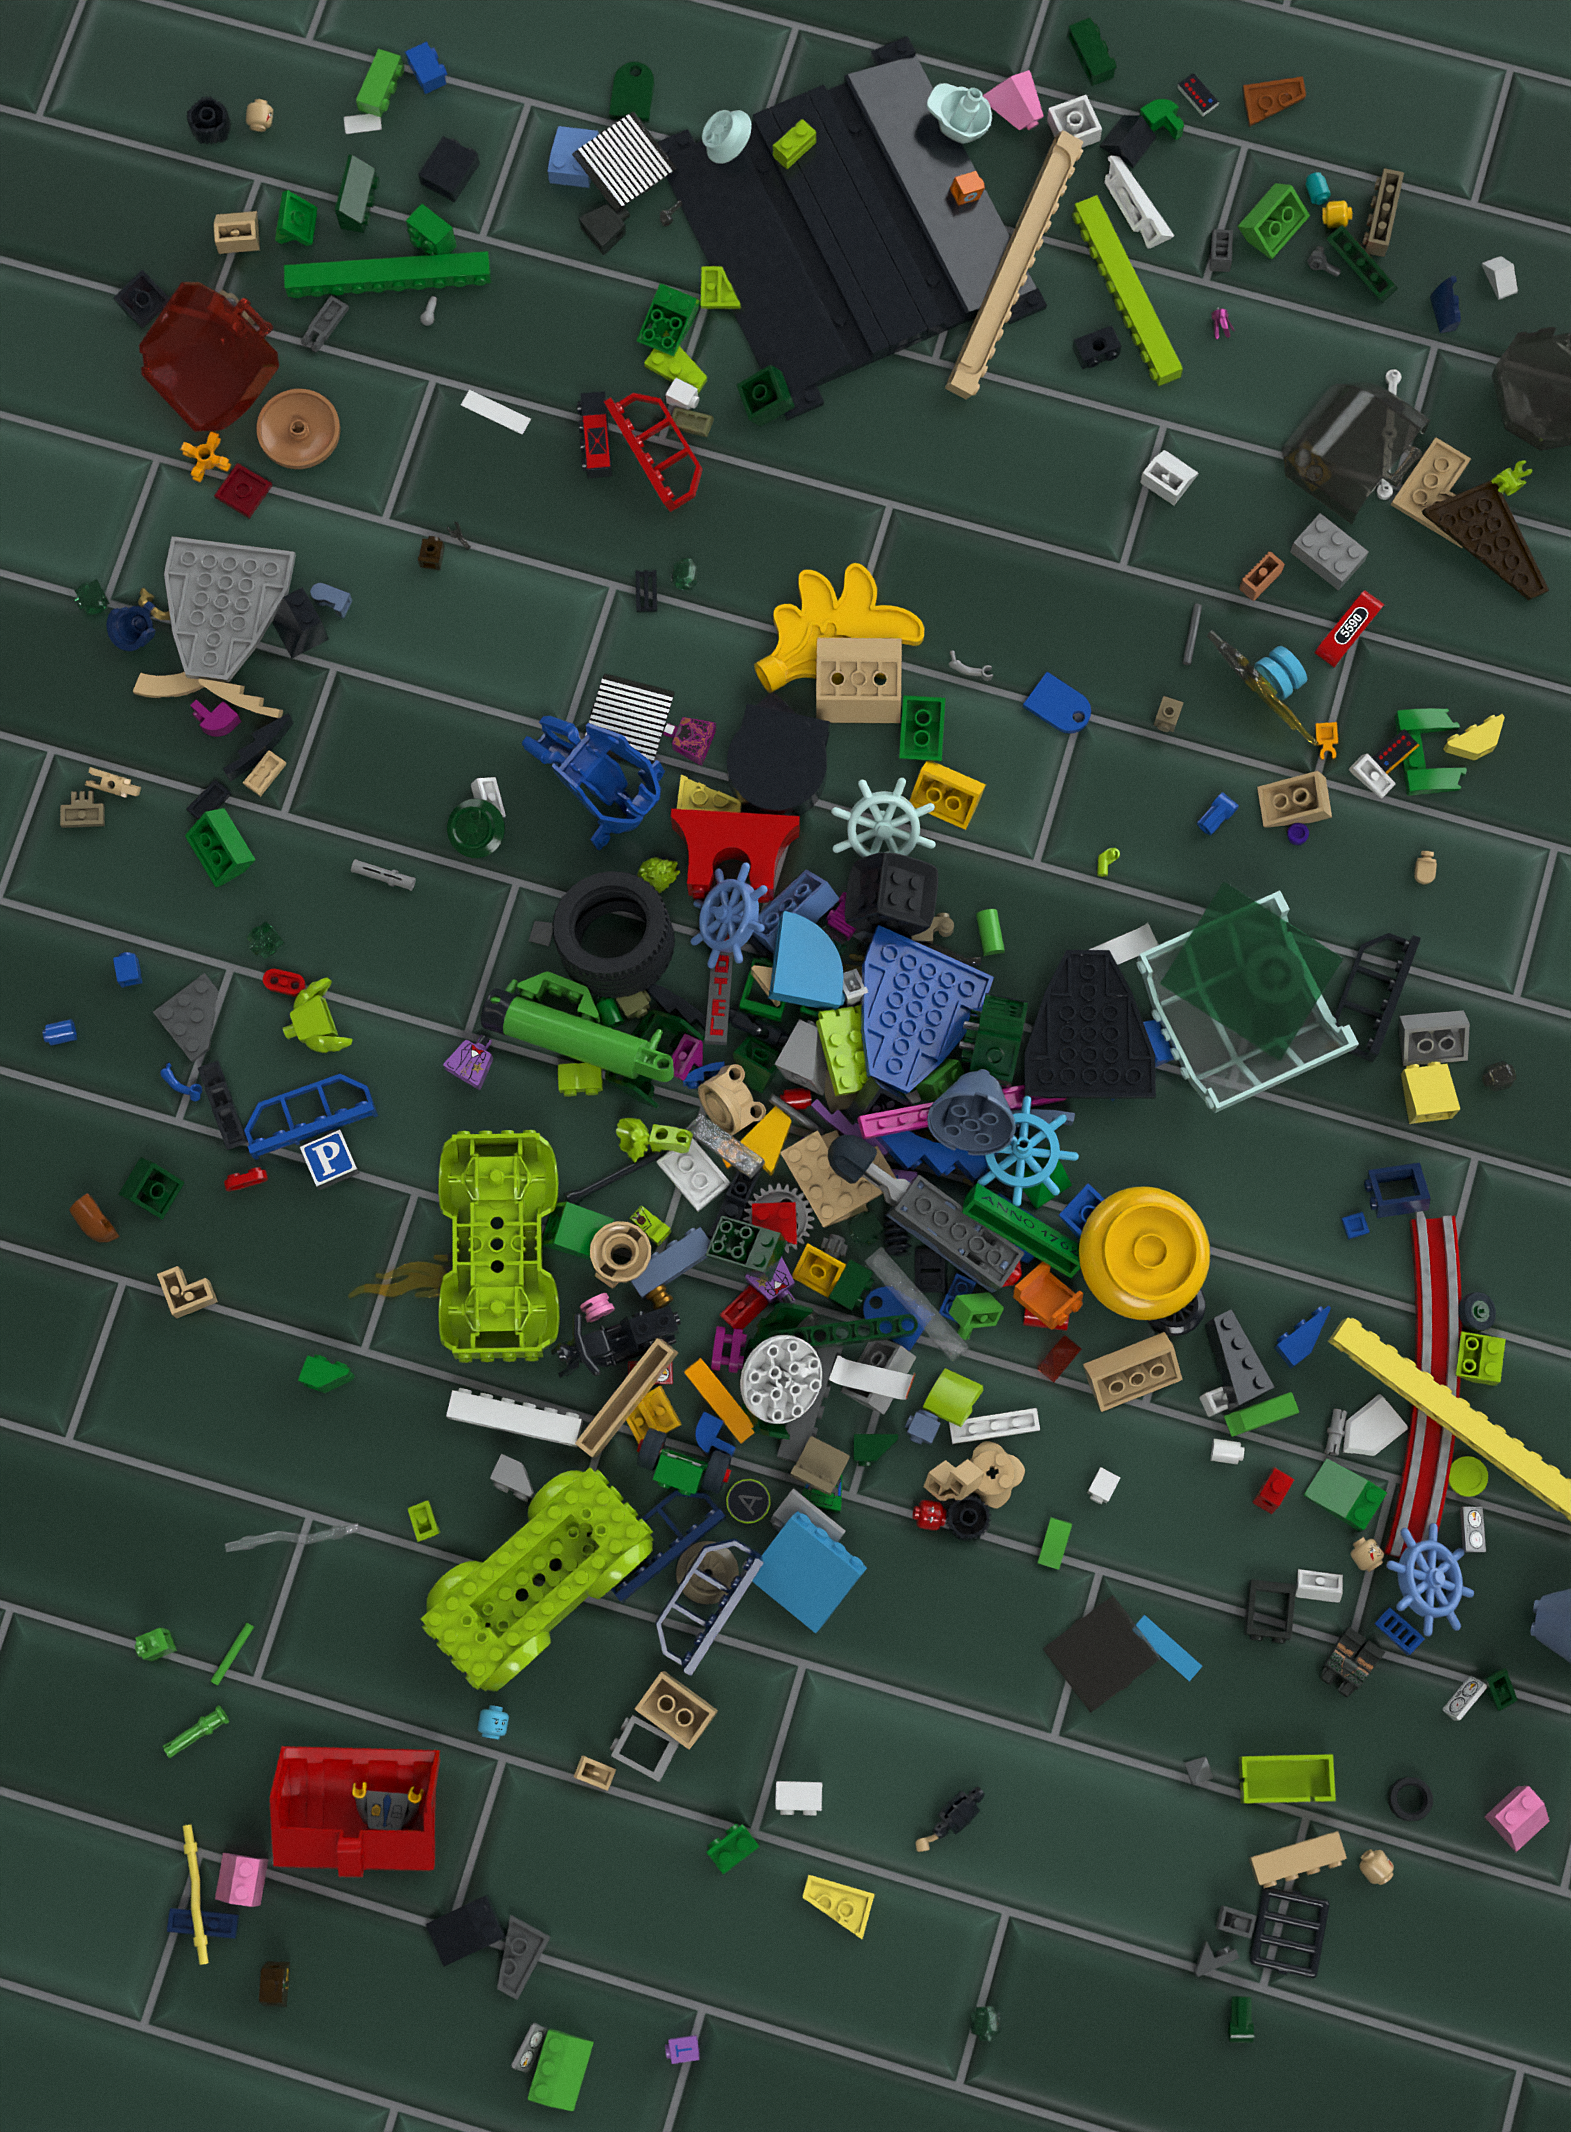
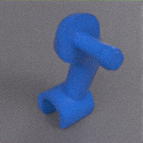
[160,1063,202,1101]

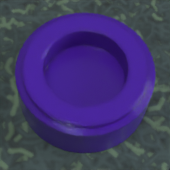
[1287,823,1309,845]

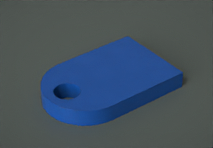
[1023,672,1091,734]
[863,1287,934,1352]

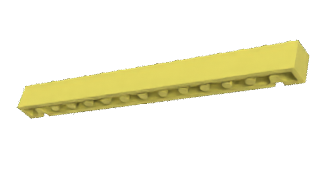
[1328,1318,1571,1521]

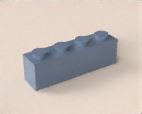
[630,1227,710,1300]

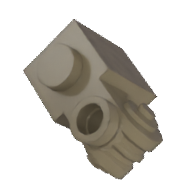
[911,913,954,946]

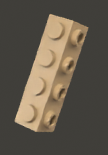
[1248,1832,1347,1888]

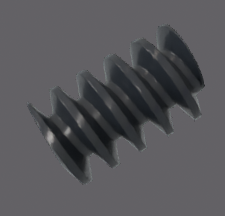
[883,1212,912,1257]

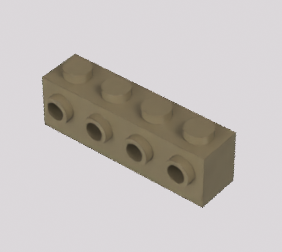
[1362,168,1404,257]

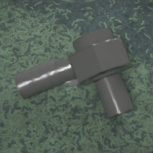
[1307,246,1341,277]

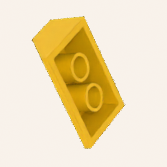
[909,761,986,830]

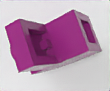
[190,700,241,737]

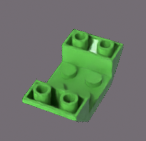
[517,971,601,1024]

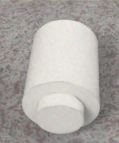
[1210,1439,1244,1464]

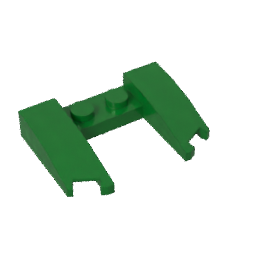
[1395,708,1467,796]

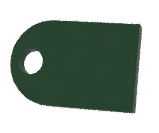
[609,62,655,123]

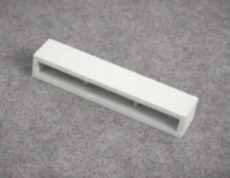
[446,1388,583,1447]

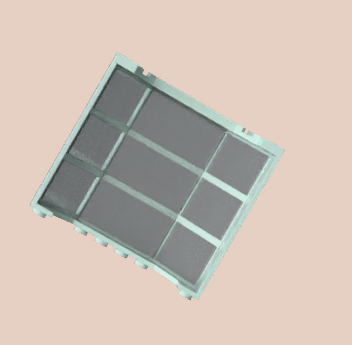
[1136,891,1359,1113]

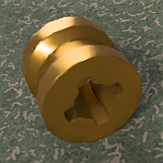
[646,1284,673,1310]

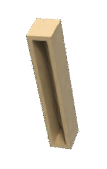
[575,1338,679,1457]

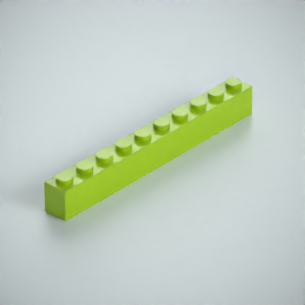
[1072,195,1183,386]

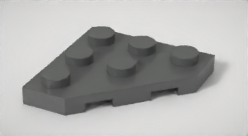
[153,973,219,1063]

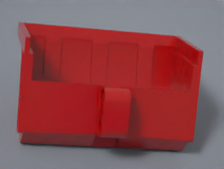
[270,1746,440,1877]

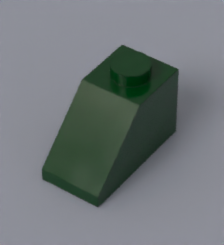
[853,1434,898,1467]

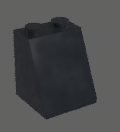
[272,587,329,658]

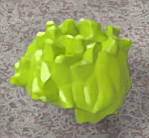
[637,857,680,893]
[616,1118,650,1162]

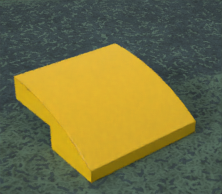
[626,1386,682,1444]

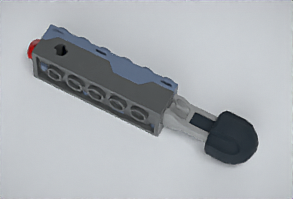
[828,1135,1025,1293]

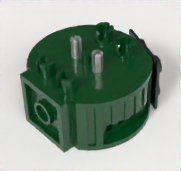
[959,993,1028,1088]

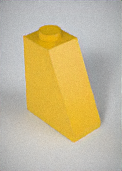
[739,1106,792,1176]

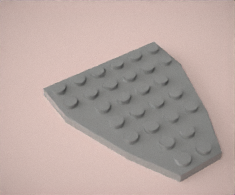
[164,536,296,683]

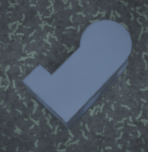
[310,583,353,618]

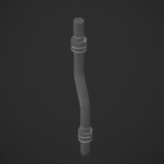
[225,1523,360,1552]

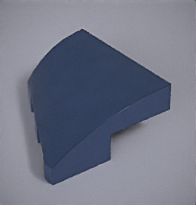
[1430,276,1461,333]

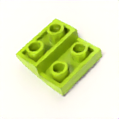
[923,1368,983,1427]

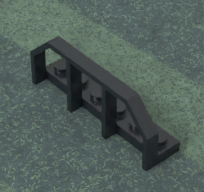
[1334,933,1421,1062]

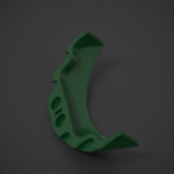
[740,1302,813,1440]

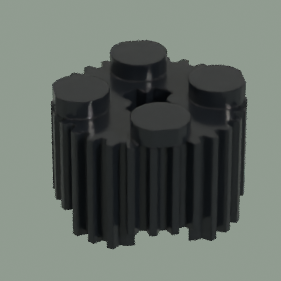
[187,96,231,145]
[946,1495,991,1542]

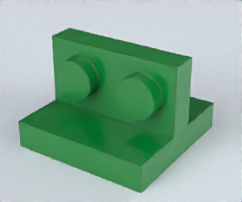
[275,190,318,246]

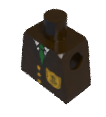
[259,1961,290,2007]

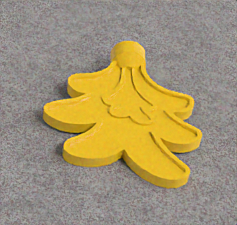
[754,563,924,693]

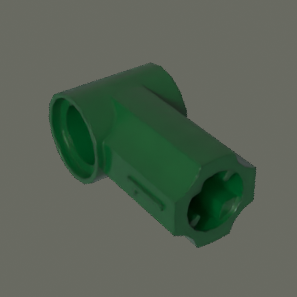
[1228,1996,1254,2044]

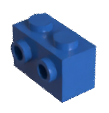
[405,42,447,94]

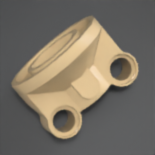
[698,1064,766,1136]
[590,1221,651,1289]

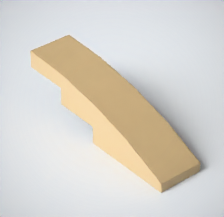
[198,678,283,718]

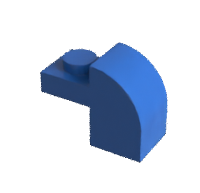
[696,1412,736,1457]

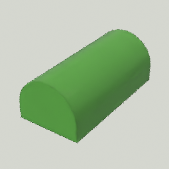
[976,909,1005,956]

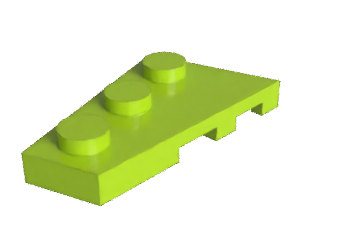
[644,331,707,393]

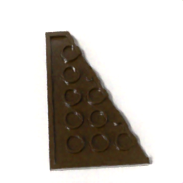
[1422,480,1549,601]

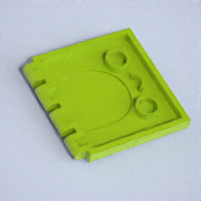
[816,1005,869,1096]

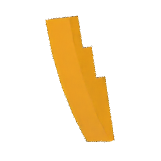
[683,1358,755,1443]

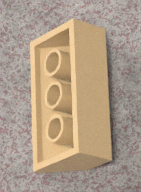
[1083,1332,1182,1412]

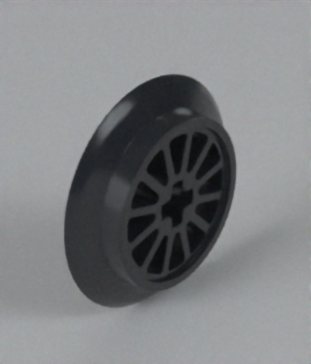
[1147,1289,1206,1336]

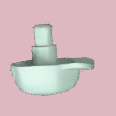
[926,83,992,144]

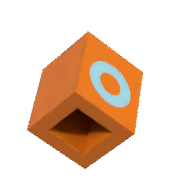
[950,171,985,206]

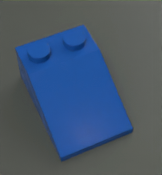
[1058,1183,1104,1241]

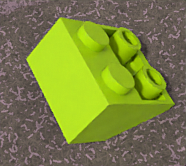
[1455,1332,1506,1386]

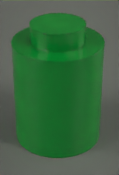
[595,997,624,1029]

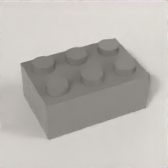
[1290,513,1369,591]

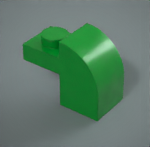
[1139,99,1184,140]

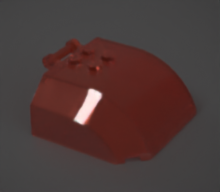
[139,282,279,432]

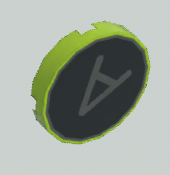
[726,1479,771,1524]

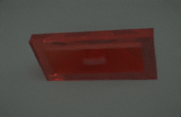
[1037,1335,1082,1383]

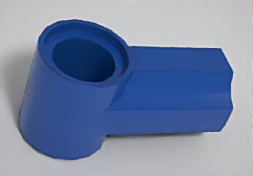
[1197,792,1239,836]

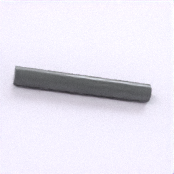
[1183,604,1202,665]
[768,1094,825,1136]

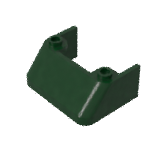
[605,1009,705,1109]

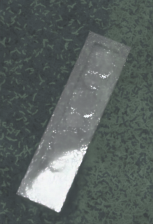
[686,1114,765,1178]

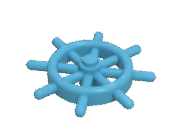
[977,1096,1079,1207]

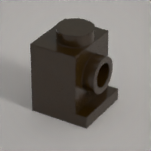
[418,536,445,571]

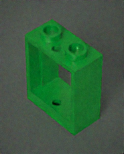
[739,957,787,1023]

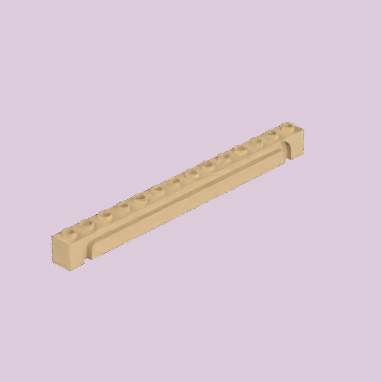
[945,130,1083,399]

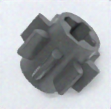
[820,1234,848,1260]

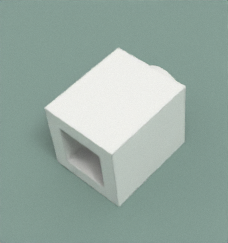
[666,378,699,410]
[1087,1468,1120,1504]

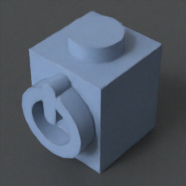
[905,1409,941,1445]

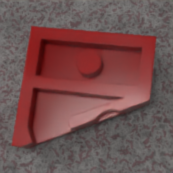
[752,1202,797,1245]

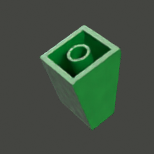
[542,1202,614,1260]

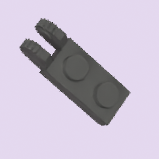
[301,296,349,352]

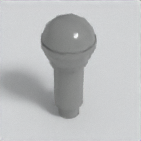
[420,296,437,326]

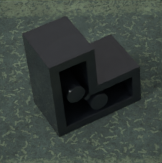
[847,1076,913,1124]

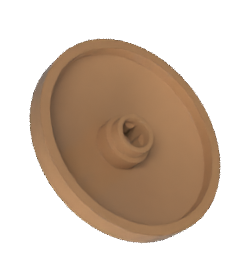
[257,389,340,469]

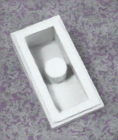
[1348,754,1396,799]
[1200,1387,1228,1417]

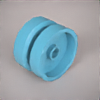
[1254,646,1307,701]

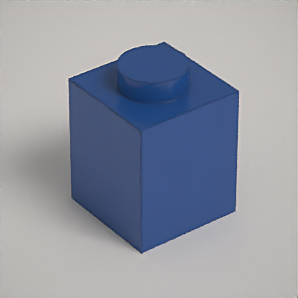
[113,952,143,987]

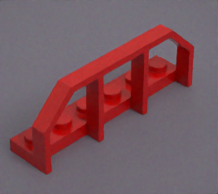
[604,393,703,512]

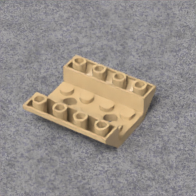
[816,638,902,723]

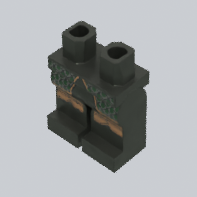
[1319,1627,1385,1698]

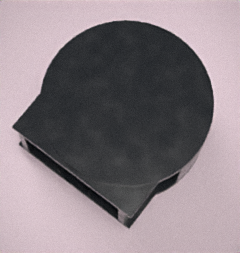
[727,704,830,816]

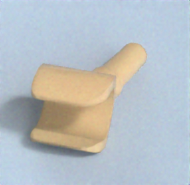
[916,1834,939,1852]

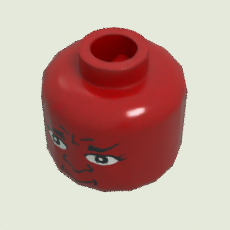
[912,1500,947,1531]

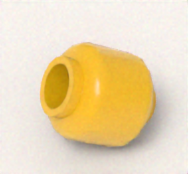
[1323,201,1352,229]

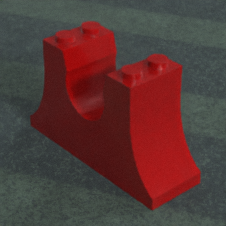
[671,808,800,903]

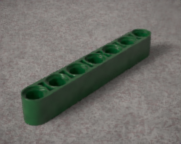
[766,1314,918,1349]

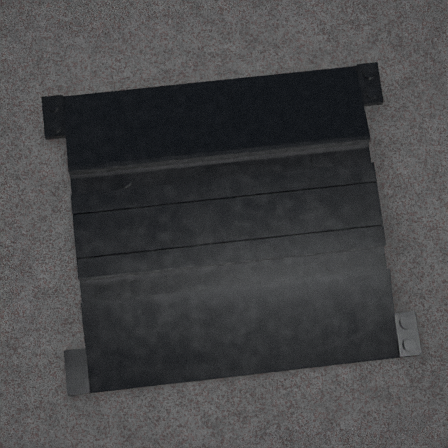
[652,36,1047,421]

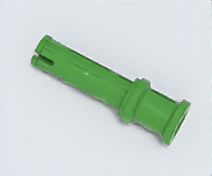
[163,1705,229,1758]

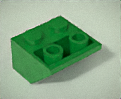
[298,1354,355,1393]

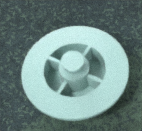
[702,110,751,164]

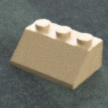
[635,1671,718,1750]

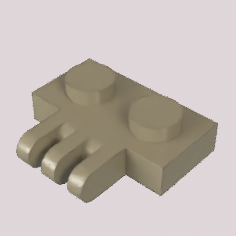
[60,791,105,828]

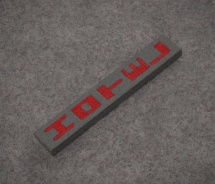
[705,928,734,1045]

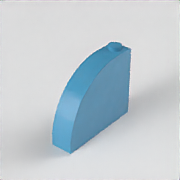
[768,911,845,1011]

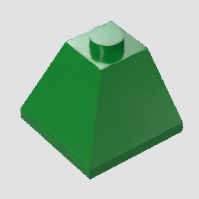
[1011,1146,1072,1210]

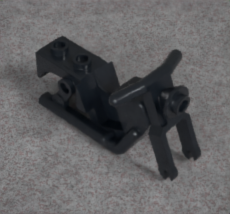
[551,1305,681,1378]

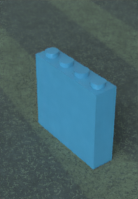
[752,1511,867,1633]

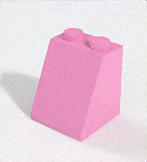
[1484,1786,1549,1852]
[215,1853,268,1907]

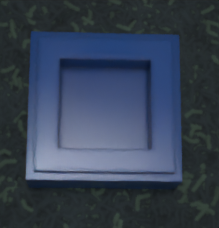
[1341,1212,1370,1240]

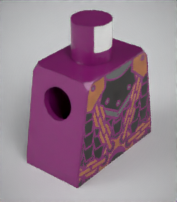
[664,717,717,766]

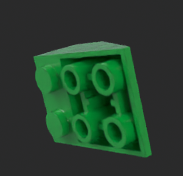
[636,283,701,357]

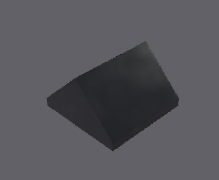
[1100,115,1157,168]

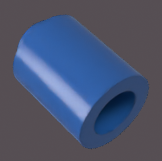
[42,1019,77,1046]

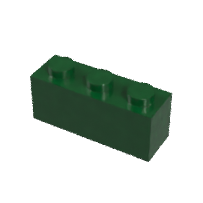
[1067,17,1117,86]

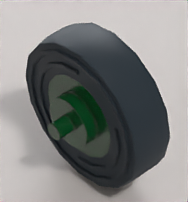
[1458,1292,1496,1332]

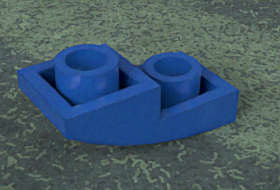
[683,1062,725,1089]
[938,1273,977,1322]

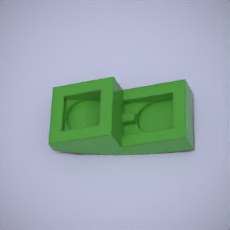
[1038,1517,1072,1570]

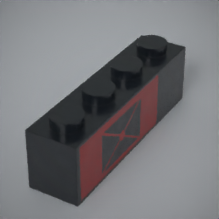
[577,391,612,479]

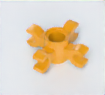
[180,431,231,482]

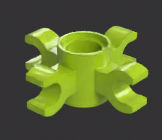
[1491,460,1532,496]

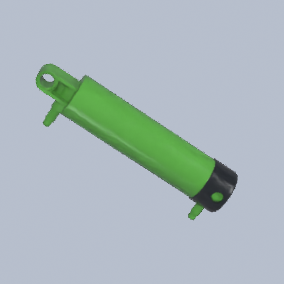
[480,979,674,1082]

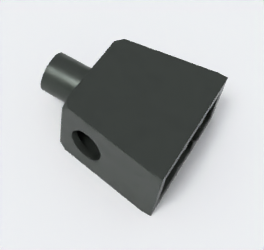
[579,205,630,256]

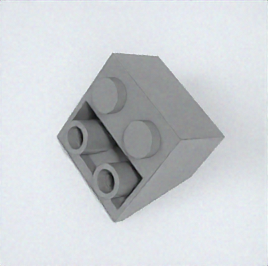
[490,1454,535,1502]

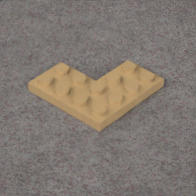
[1391,437,1471,548]
[780,1130,896,1228]

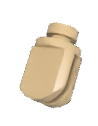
[1414,851,1437,884]

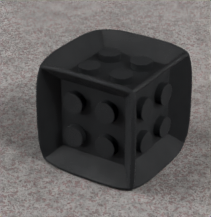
[845,852,938,938]

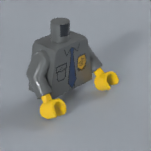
[352,1782,424,1830]

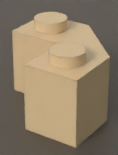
[924,1459,984,1501]

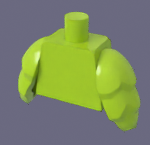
[283,977,352,1053]

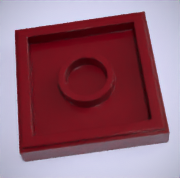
[214,463,272,519]

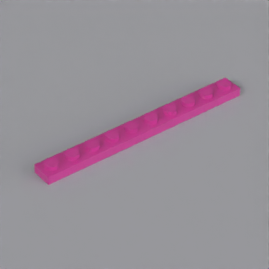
[858,1085,1066,1139]

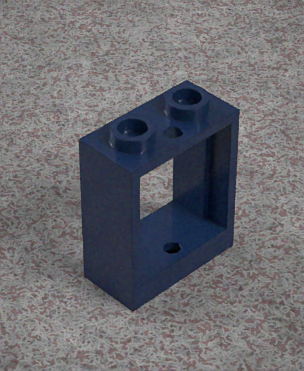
[1364,1163,1431,1218]

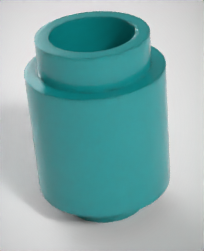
[1305,172,1331,205]

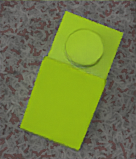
[407,1500,440,1542]

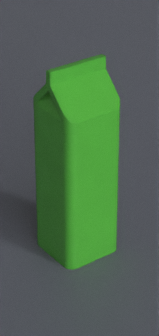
[1224,1392,1299,1437]

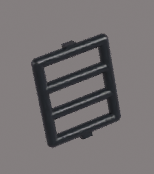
[1250,1887,1330,1978]

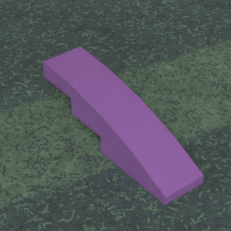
[811,1099,888,1158]

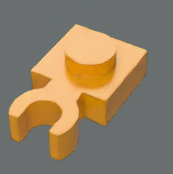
[1315,722,1338,760]

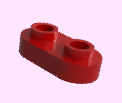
[263,969,306,996]
[224,1167,268,1191]

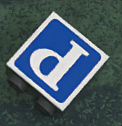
[300,1130,360,1190]

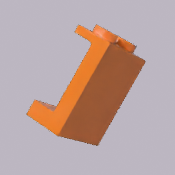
[1013,1262,1084,1330]

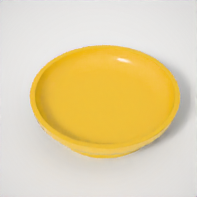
[1079,1186,1210,1320]

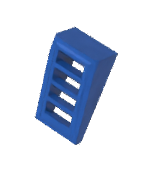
[1374,1607,1425,1656]

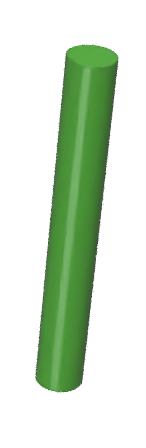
[210,1622,254,1685]

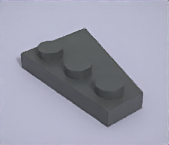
[497,1915,551,2000]

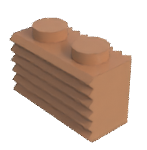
[1240,552,1284,601]

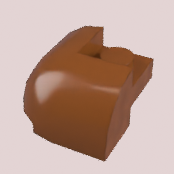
[69,1193,119,1242]

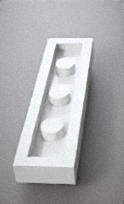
[949,1408,1040,1444]

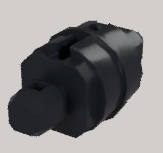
[932,1786,985,1839]

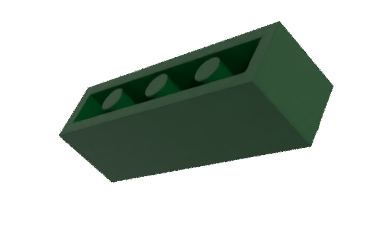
[1327,225,1399,302]

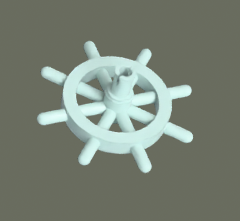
[831,778,936,858]

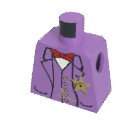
[443,1035,493,1090]
[745,1256,795,1304]

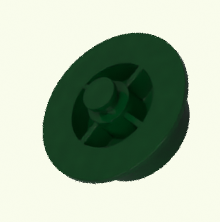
[447,799,505,858]

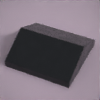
[113,270,171,329]

